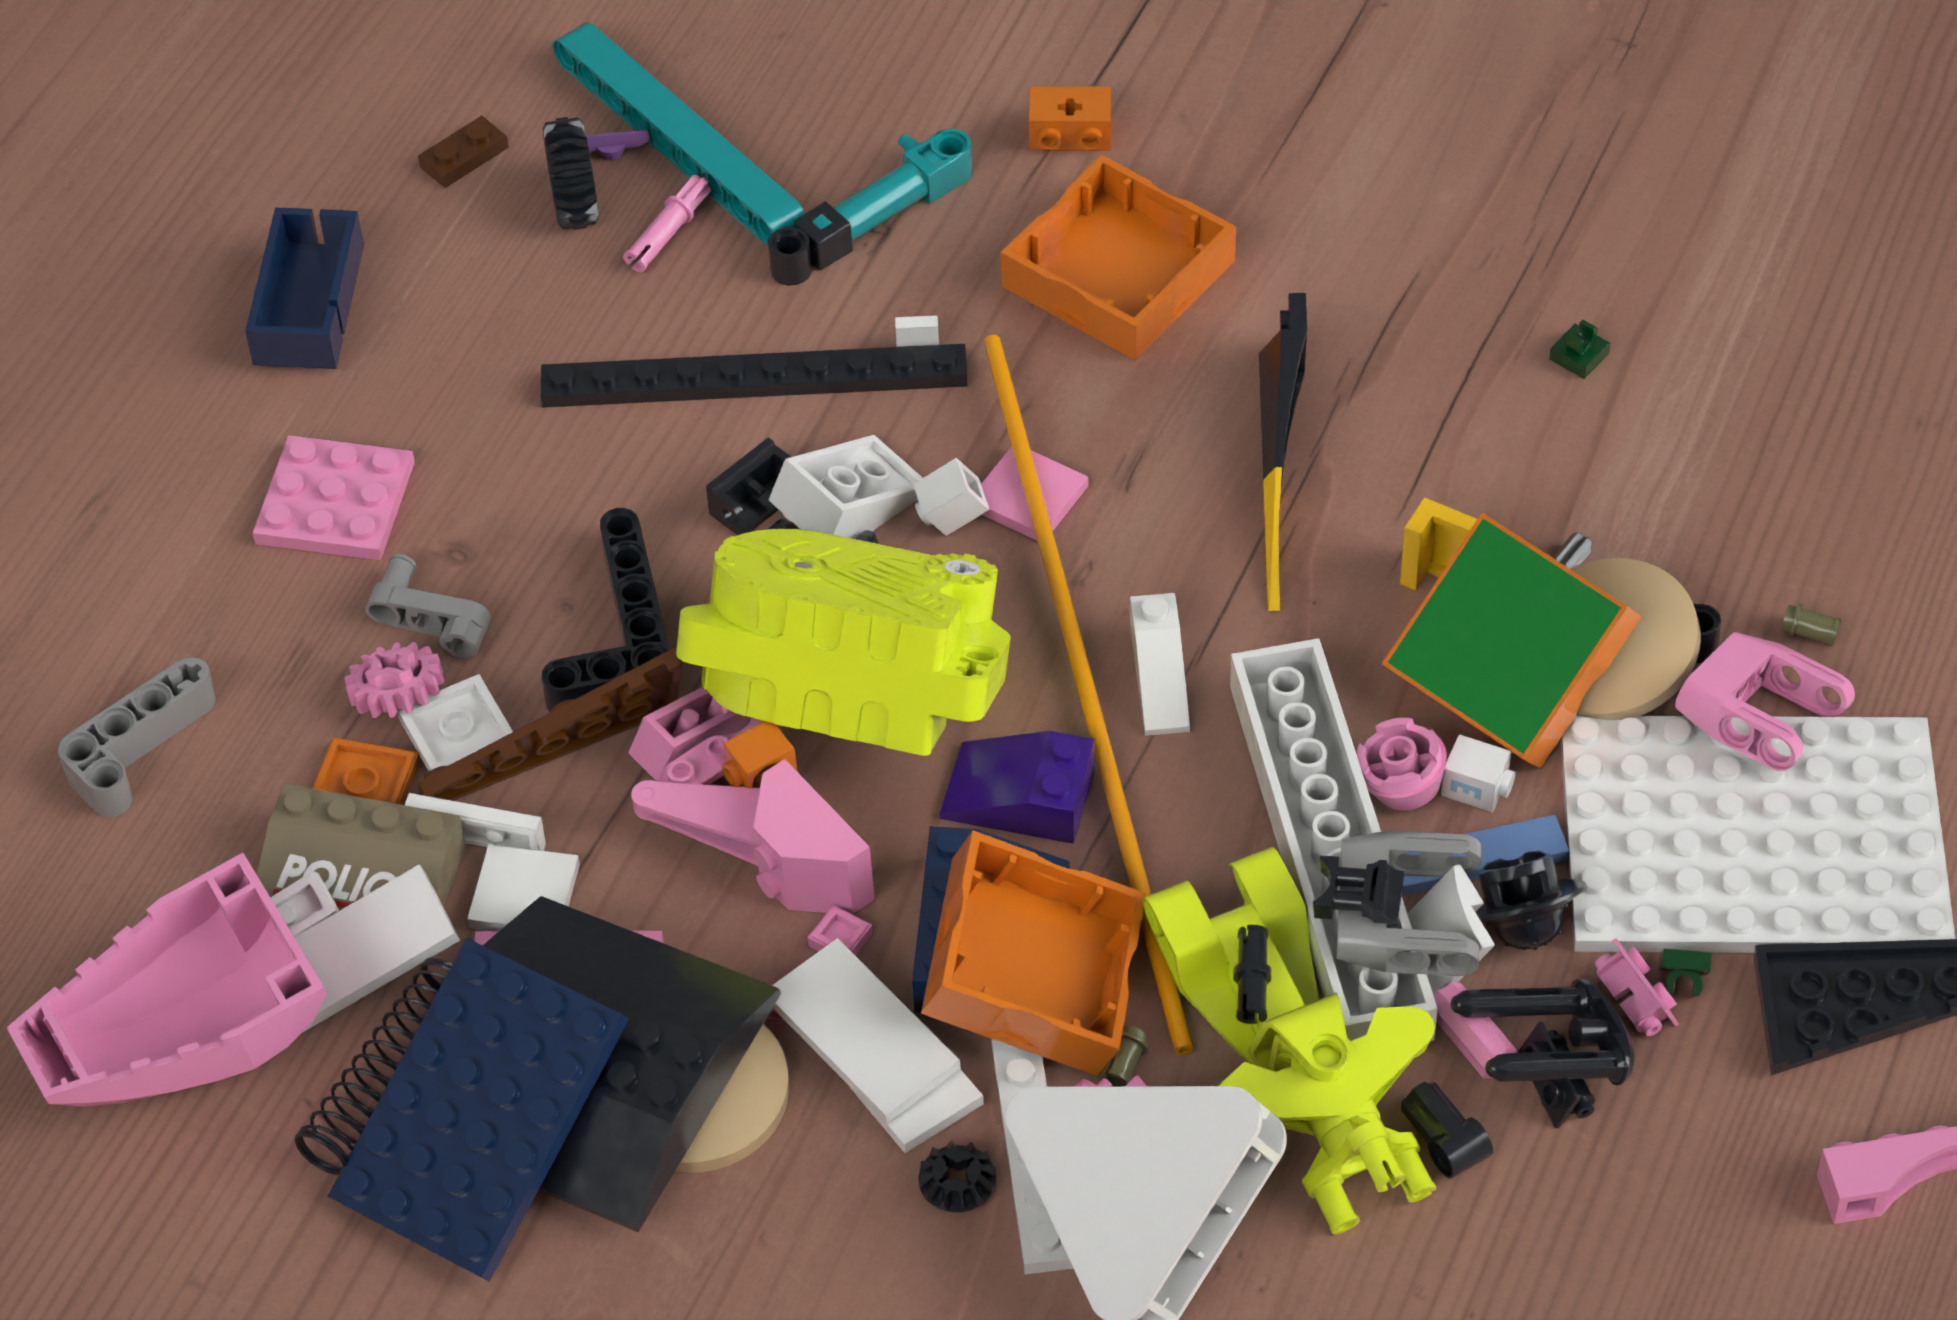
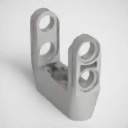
[1336,830,1482,976]

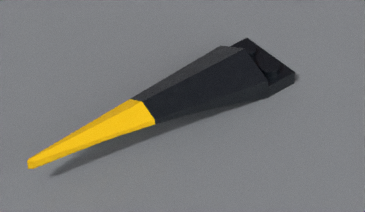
[1259,293,1307,611]

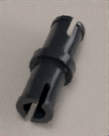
[1233,924,1272,1024]

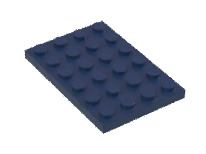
[327,938,629,1282]

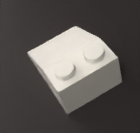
[769,435,923,539]

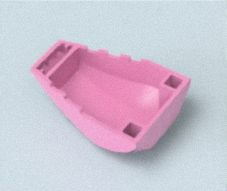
[6,853,327,1107]

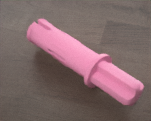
[623,175,711,273]

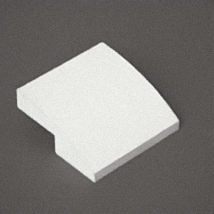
[1407,865,1495,994]

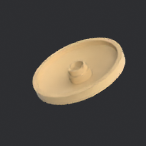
[1571,558,1701,720]
[675,1024,789,1173]

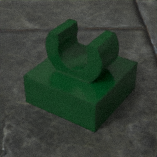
[1549,319,1610,379]
[1659,948,1712,996]

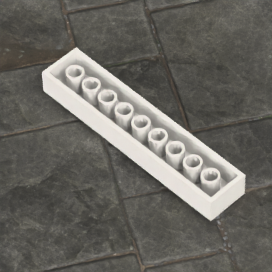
[1230,638,1438,1041]

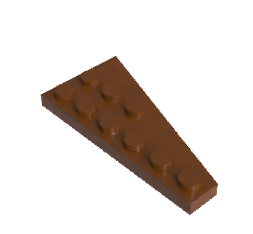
[418,647,683,801]

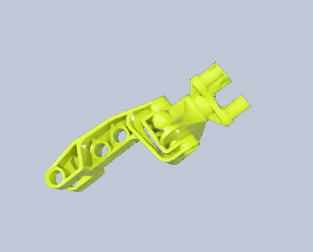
[1142,847,1437,1235]

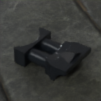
[1313,856,1405,924]

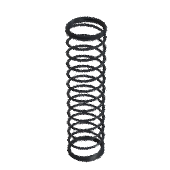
[294,957,453,1175]

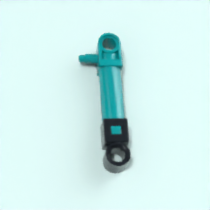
[768,128,972,286]

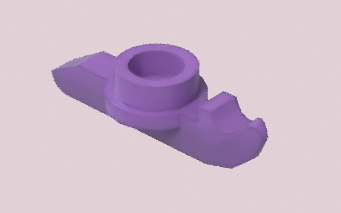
[586,130,649,160]

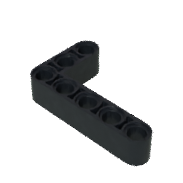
[541,507,669,712]

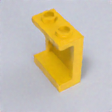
[1400,497,1477,590]

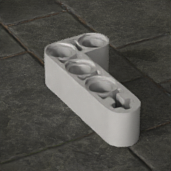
[58,657,216,817]

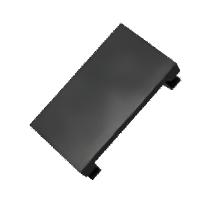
[706,437,791,535]

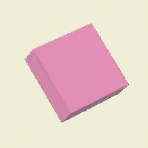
[807,905,873,956]

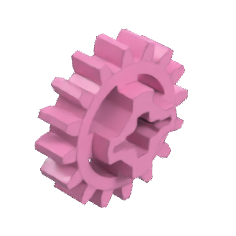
[344,642,445,718]

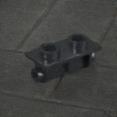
[1518,1022,1595,1128]

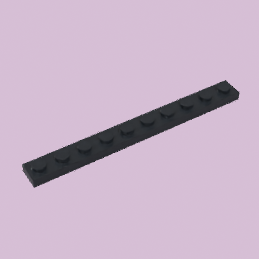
[541,344,968,408]

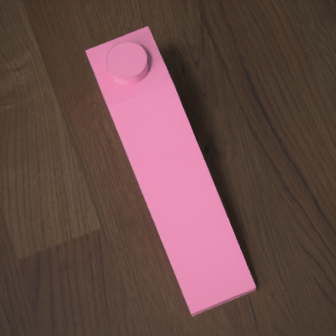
[629,687,751,781]

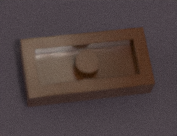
[418,115,509,188]

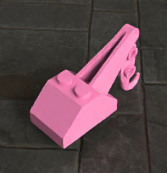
[631,706,875,915]

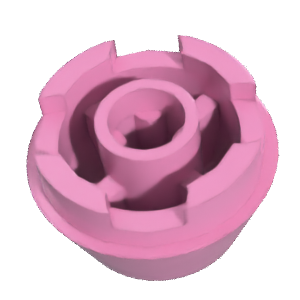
[1357,717,1447,811]

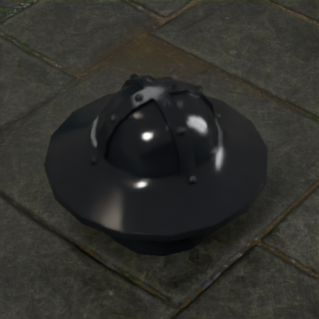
[1475,850,1587,950]

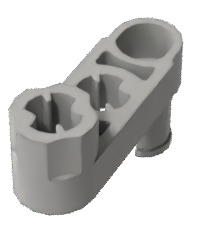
[365,554,492,659]

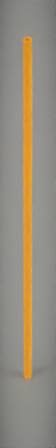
[984,335,1194,1056]

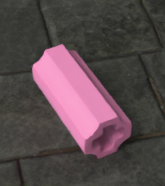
[1433,982,1517,1079]

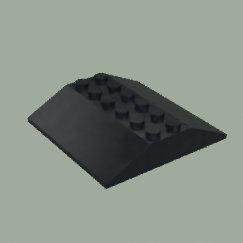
[482,896,781,1232]

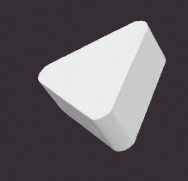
[1005,1086,1287,1320]

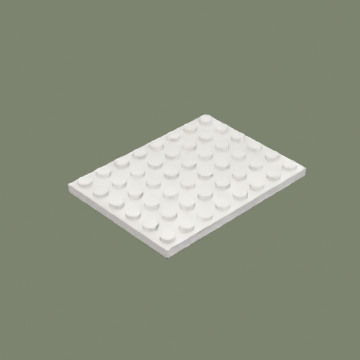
[1560,715,1956,953]

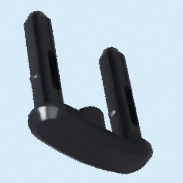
[1450,979,1635,1086]

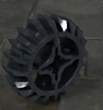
[542,117,599,229]

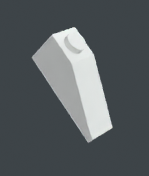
[1130,593,1190,736]

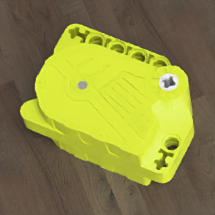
[676,529,1011,756]

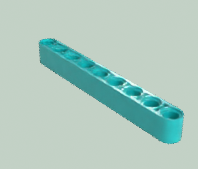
[552,22,805,247]

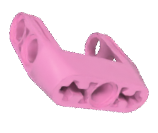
[1675,632,1855,771]

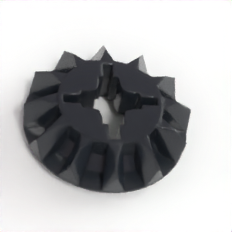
[918,1140,996,1212]

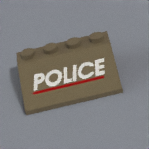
[257,783,466,910]

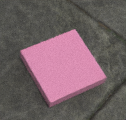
[981,446,1089,541]

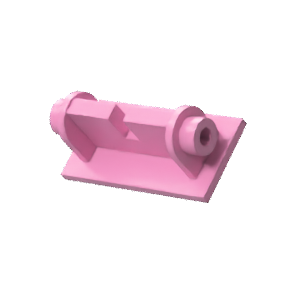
[1595,938,1679,1036]

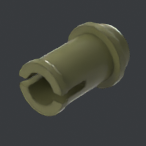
[1781,603,1841,646]
[1100,1026,1149,1087]

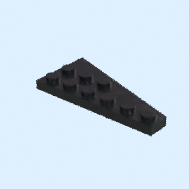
[1753,939,1957,1075]

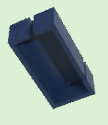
[245,207,364,369]

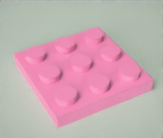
[252,435,415,561]

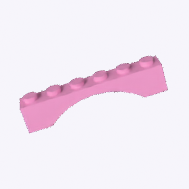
[1817,1125,1957,1224]

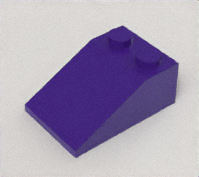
[940,731,1095,844]

